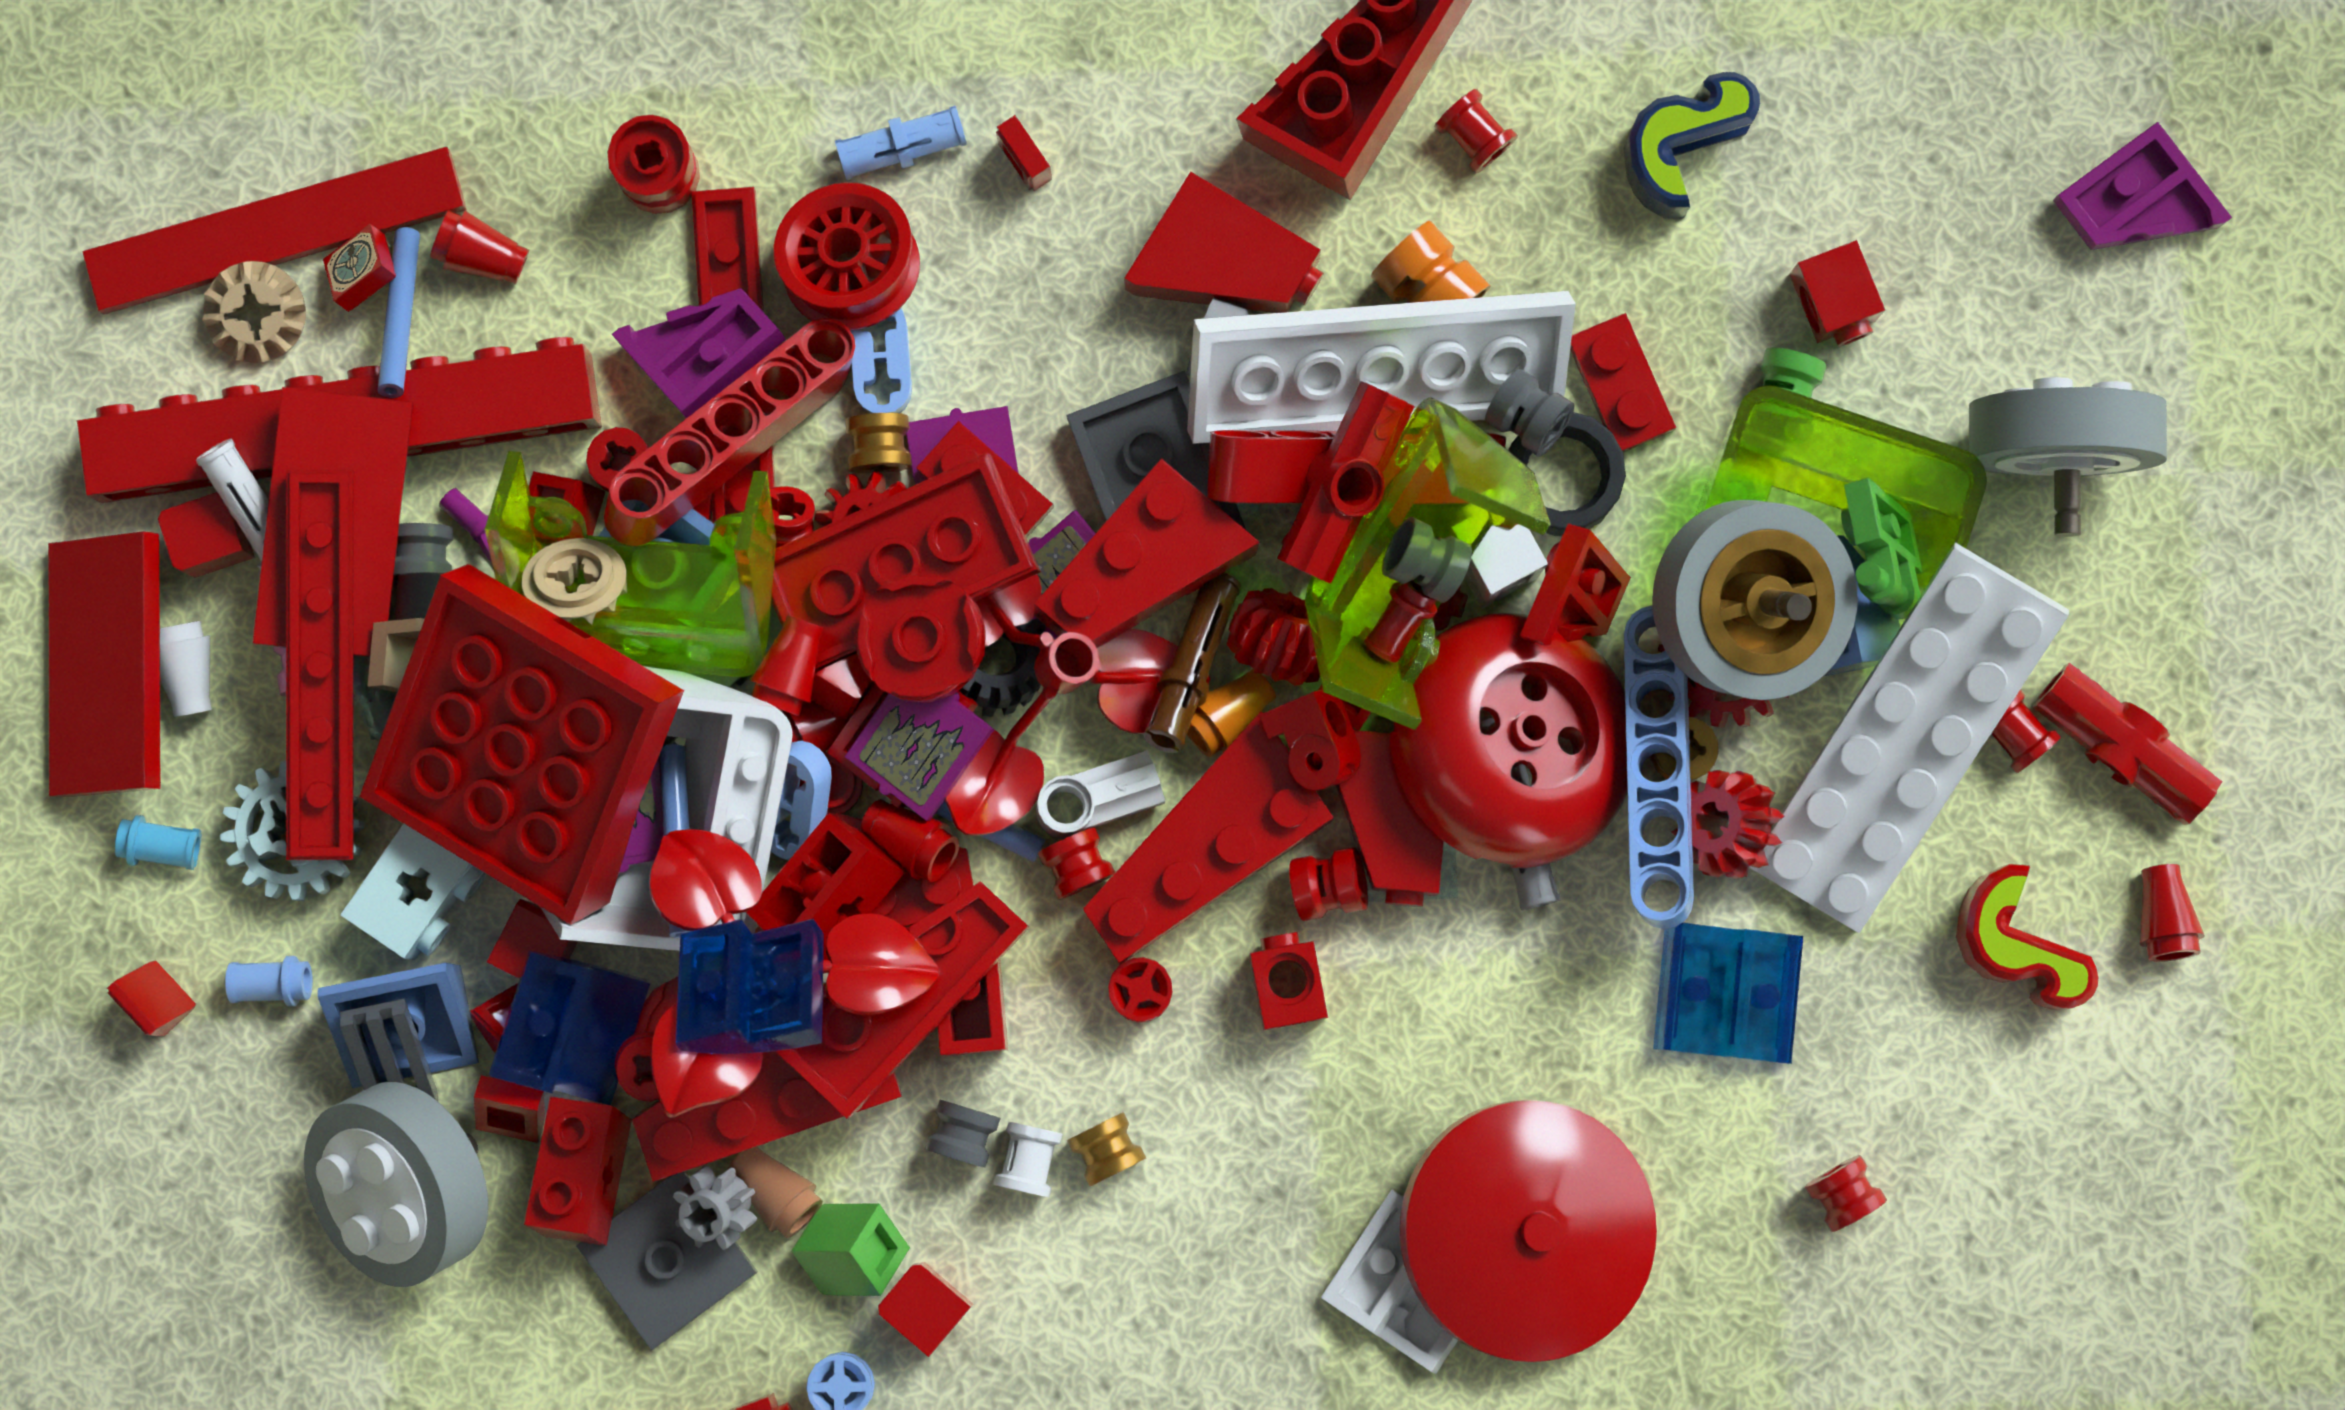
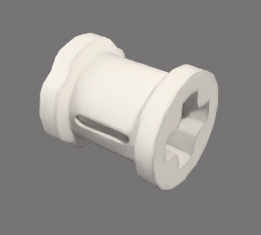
[993,1121,1063,1197]

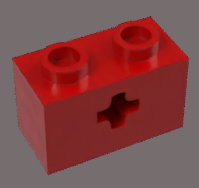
[746,812,905,965]
[524,1096,632,1246]

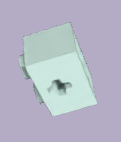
[341,824,486,960]

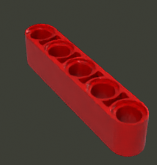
[604,318,856,546]
[1207,430,1507,503]

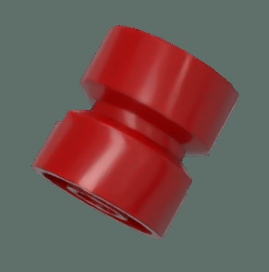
[607,114,700,214]

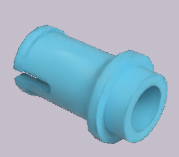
[115,815,202,870]

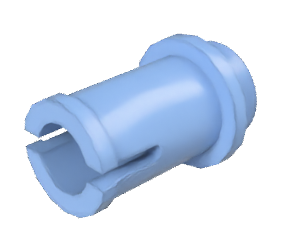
[225,956,313,1006]

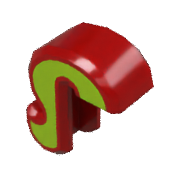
[1956,864,2099,1010]

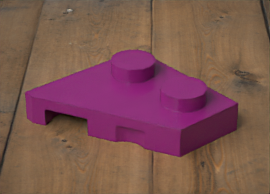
[2053,122,2232,250]
[612,288,786,418]

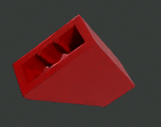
[1124,171,1324,313]
[1335,730,1444,907]

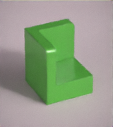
[791,1203,910,1296]

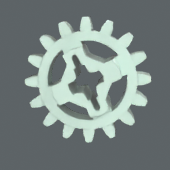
[220,761,365,901]

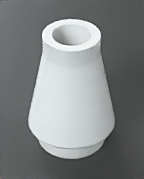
[160,621,212,717]

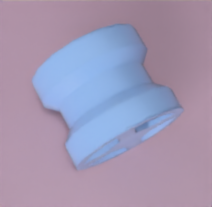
[806,1352,875,1410]

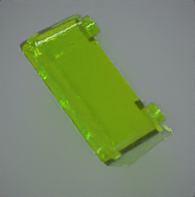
[1694,386,1987,590]
[1305,397,1551,730]
[485,451,776,677]

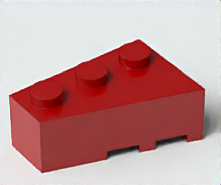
[1034,458,1260,648]

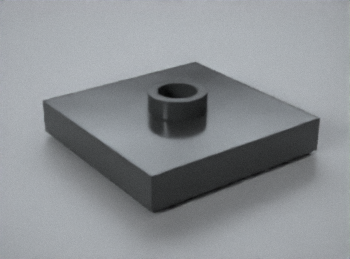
[576,1171,758,1350]

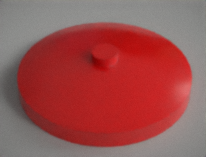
[1399,1100,1657,1362]

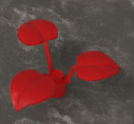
[945,574,1210,836]
[649,829,939,1118]

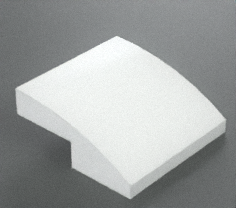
[1321,1190,1458,1374]

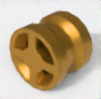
[846,413,912,474]
[1650,717,1719,781]
[1067,1112,1146,1187]

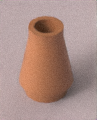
[727,1146,823,1238]

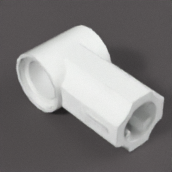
[1036,750,1165,840]

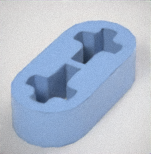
[850,308,912,414]
[771,741,832,860]

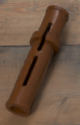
[1144,572,1241,753]

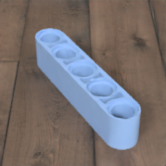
[1624,605,1694,929]

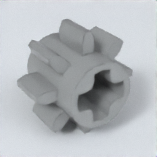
[673,1165,757,1250]

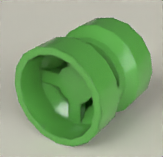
[1748,347,1827,428]

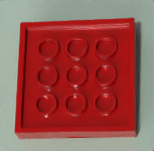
[359,564,685,925]

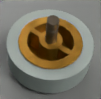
[1652,500,1858,700]

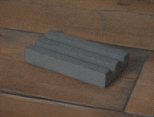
[340,999,438,1101]

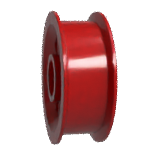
[774,183,920,330]

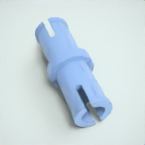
[835,106,967,180]

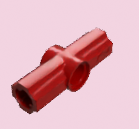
[1277,381,1415,584]
[2033,663,2223,825]

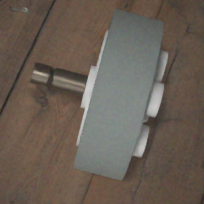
[1969,377,2167,537]
[304,1082,488,1287]

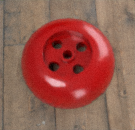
[1389,613,1628,868]

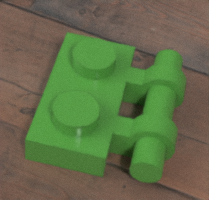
[1841,477,1923,619]

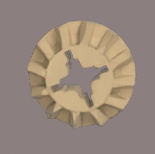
[202,261,306,363]
[522,538,627,625]

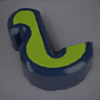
[1623,72,1760,219]

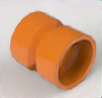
[1371,220,1491,303]

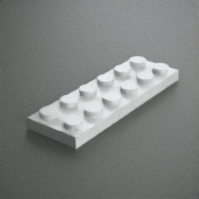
[1187,291,1576,444]
[1749,543,2069,933]

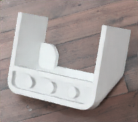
[541,667,792,955]

